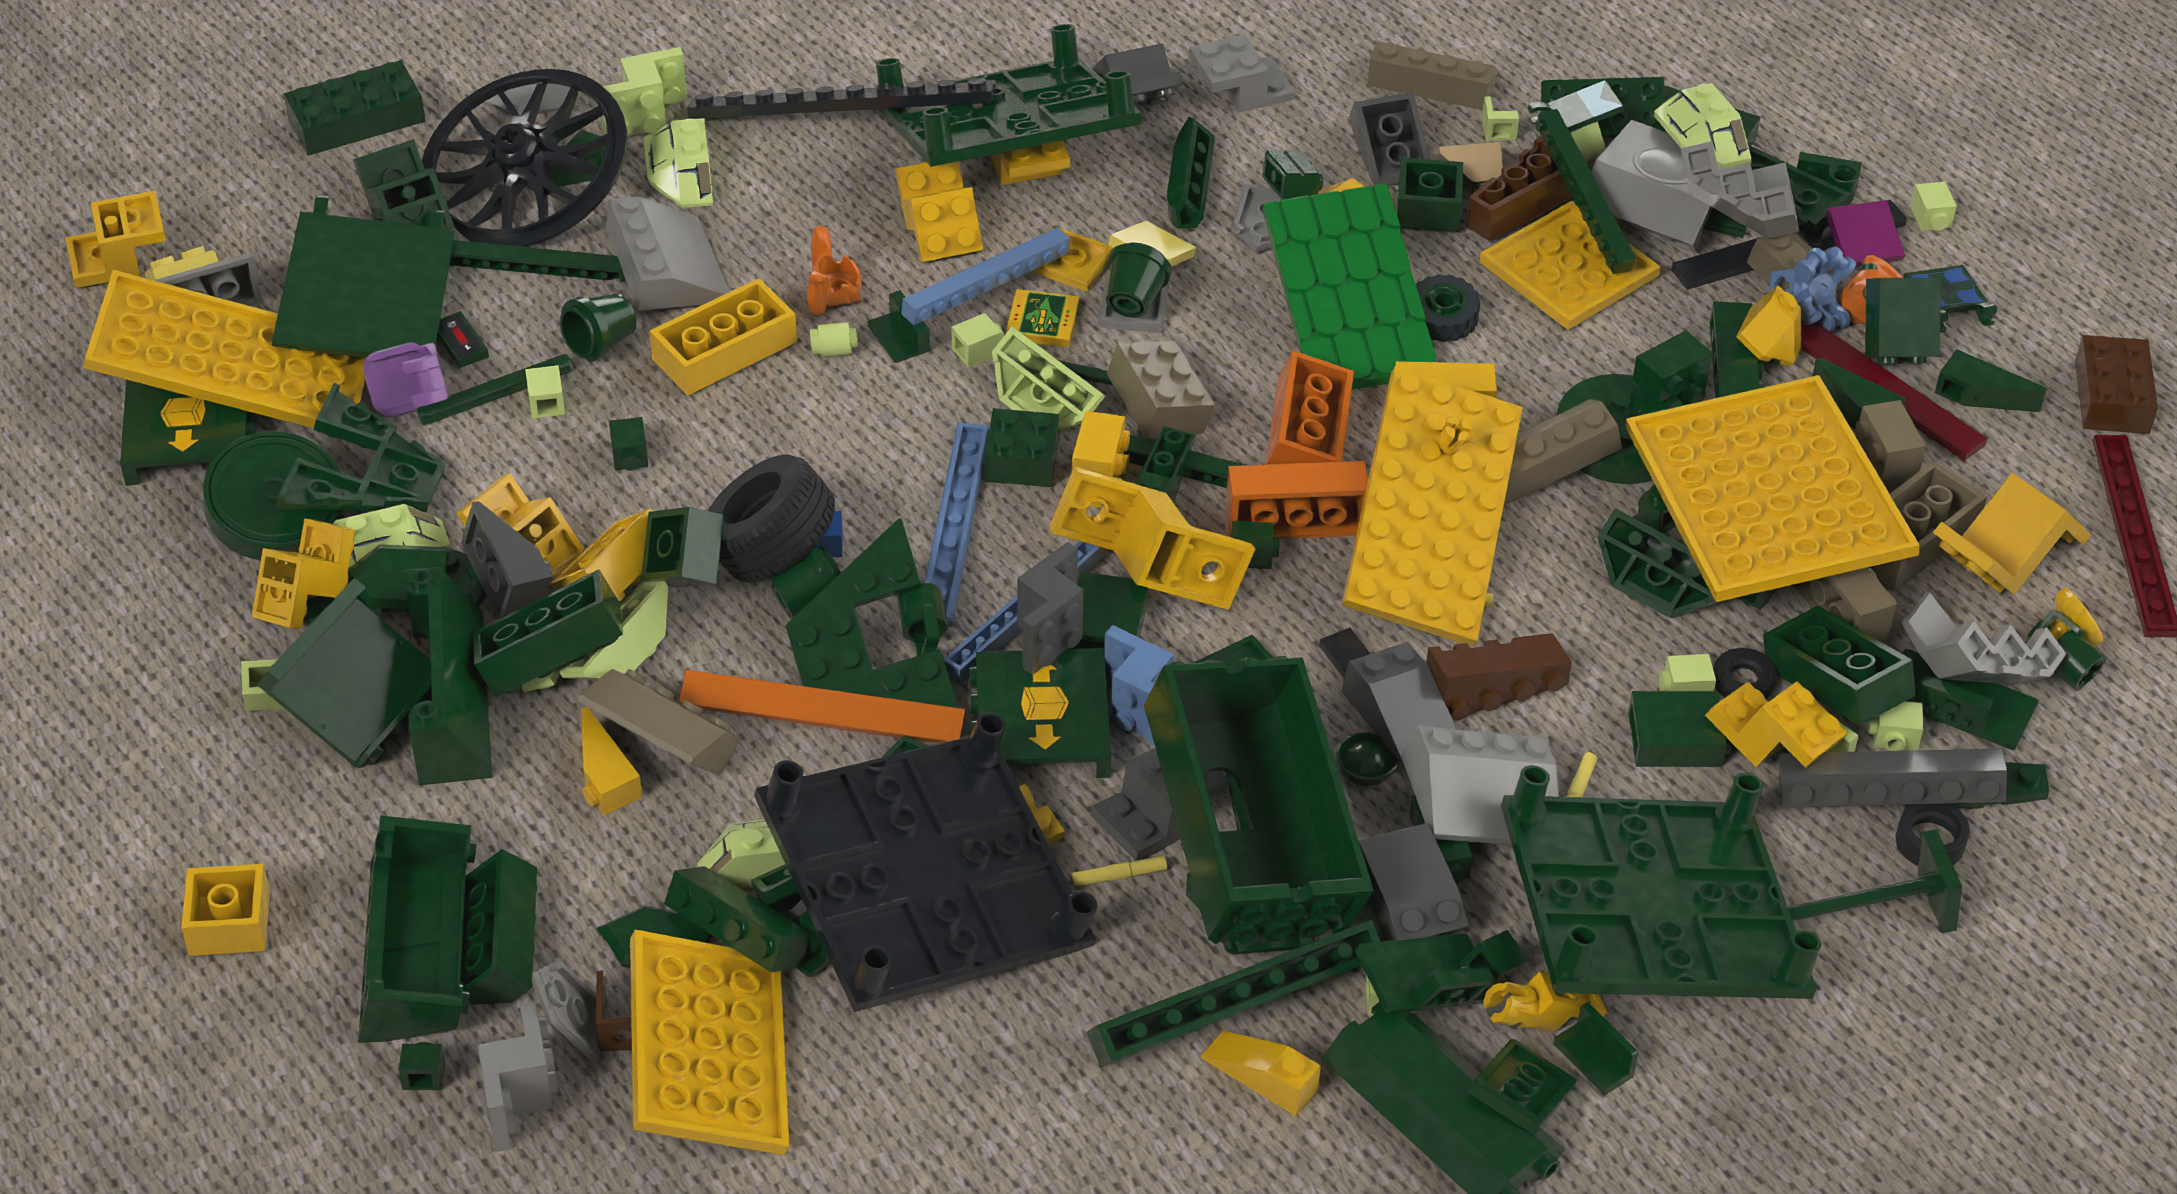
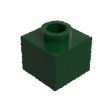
[398,1042,445,1090]

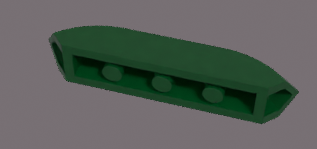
[1167,117,1215,229]

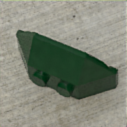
[1597,508,1716,619]

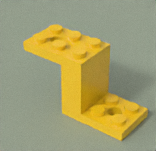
[1049,467,1255,610]
[1933,472,2091,594]

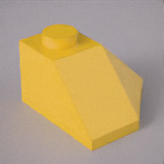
[1736,285,1801,367]

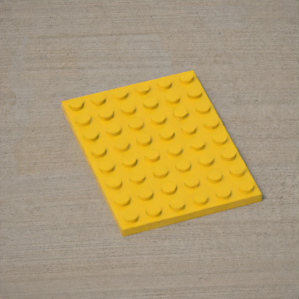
[1626,375,1920,602]

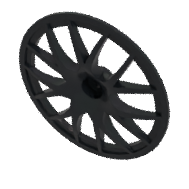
[422,69,628,247]

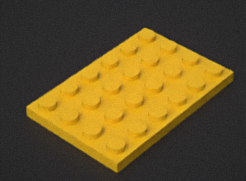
[630,930,789,1155]

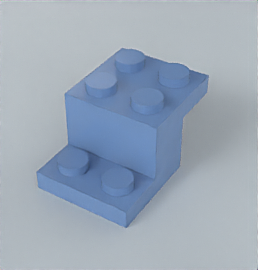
[1104,625,1173,746]

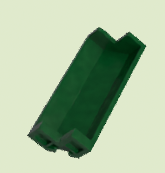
[1321,1002,1565,1194]

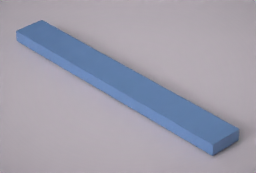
[925,422,990,626]

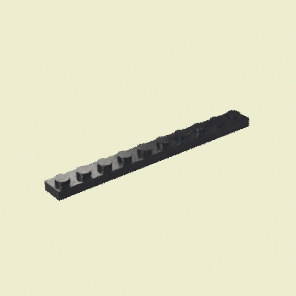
[687,78,995,119]

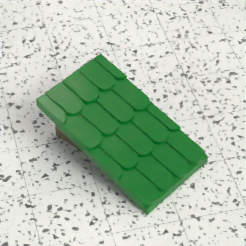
[1263,183,1436,390]

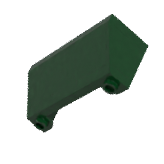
[403,567,492,786]
[358,815,477,1043]

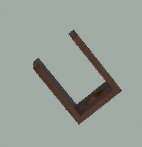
[596,970,632,1052]

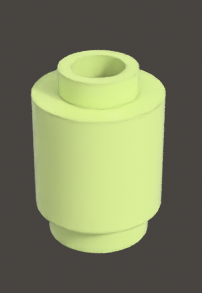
[810,322,858,357]

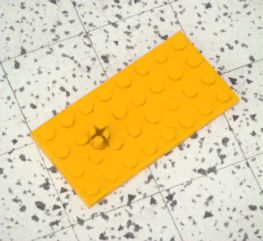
[83,270,366,428]
[1341,366,1523,646]

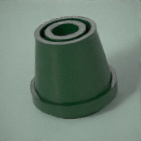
[1106,242,1172,318]
[560,293,636,362]
[769,545,841,619]

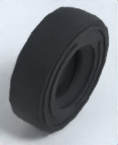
[1713,648,1777,699]

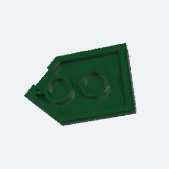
[348,545,450,611]
[597,905,712,968]

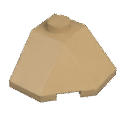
[1433,142,1503,189]

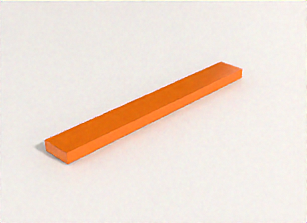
[679,670,967,744]

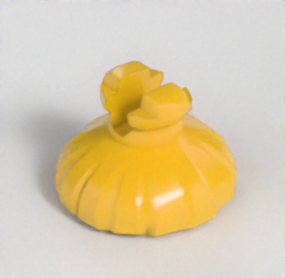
[2049,588,2103,646]

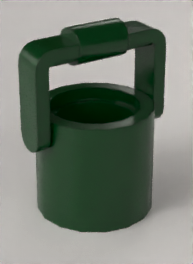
[897,582,948,656]
[2025,610,2107,691]

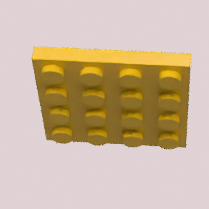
[1479,201,1661,330]

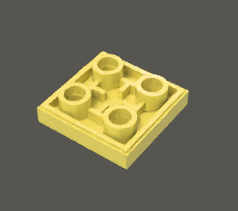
[1108,221,1197,267]
[144,246,219,281]

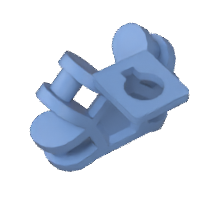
[1769,247,1856,332]

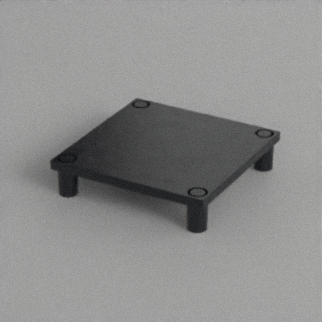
[754,712,1098,1012]

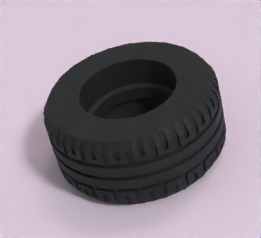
[708,454,835,583]

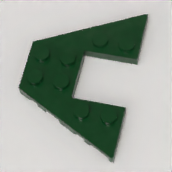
[275,383,446,512]
[785,518,959,708]

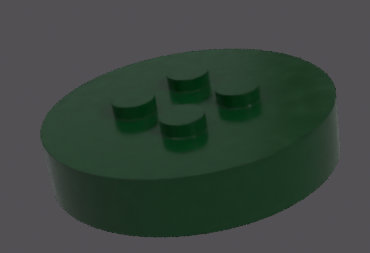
[1557,374,1684,484]
[203,431,343,561]

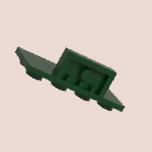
[1541,77,1665,138]
[1902,649,2038,750]
[1355,933,1495,1014]

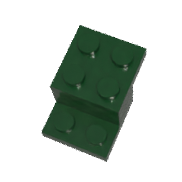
[352,139,455,230]

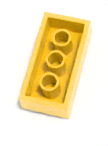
[649,278,797,396]

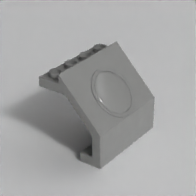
[1591,120,1713,253]

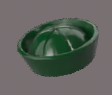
[1336,732,1398,786]

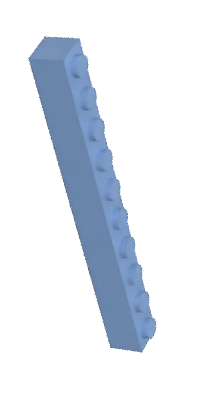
[901,228,1071,325]
[944,541,1101,685]

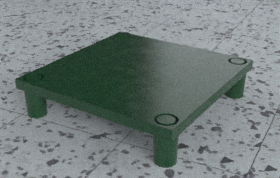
[876,24,1142,167]
[1501,765,1821,999]

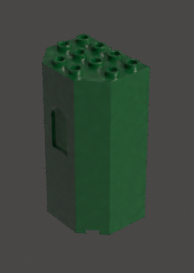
[1144,656,1374,955]

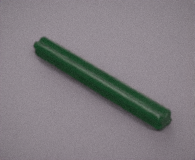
[417,354,573,425]

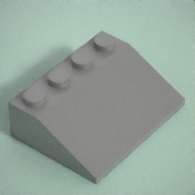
[606,197,730,311]
[1401,726,1559,845]

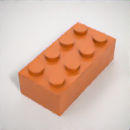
[1265,350,1354,465]
[1226,461,1368,539]

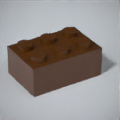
[2075,335,2158,434]

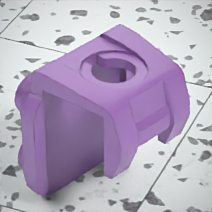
[363,342,449,417]

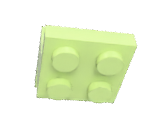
[602,47,687,136]

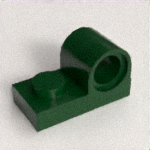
[1797,152,1862,201]

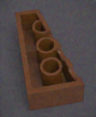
[1469,136,1573,242]
[1426,633,1572,721]

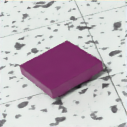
[1825,200,1905,267]

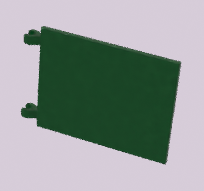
[272,195,455,358]

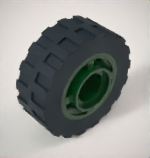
[1416,274,1480,342]

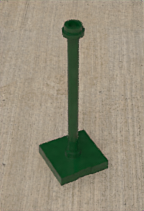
[1788,829,1962,933]

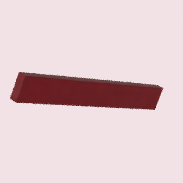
[1801,312,1987,461]
[2092,435,2177,637]

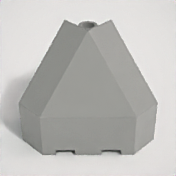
[1681,141,1799,239]
[1899,592,2066,685]

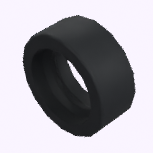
[1895,803,1970,866]

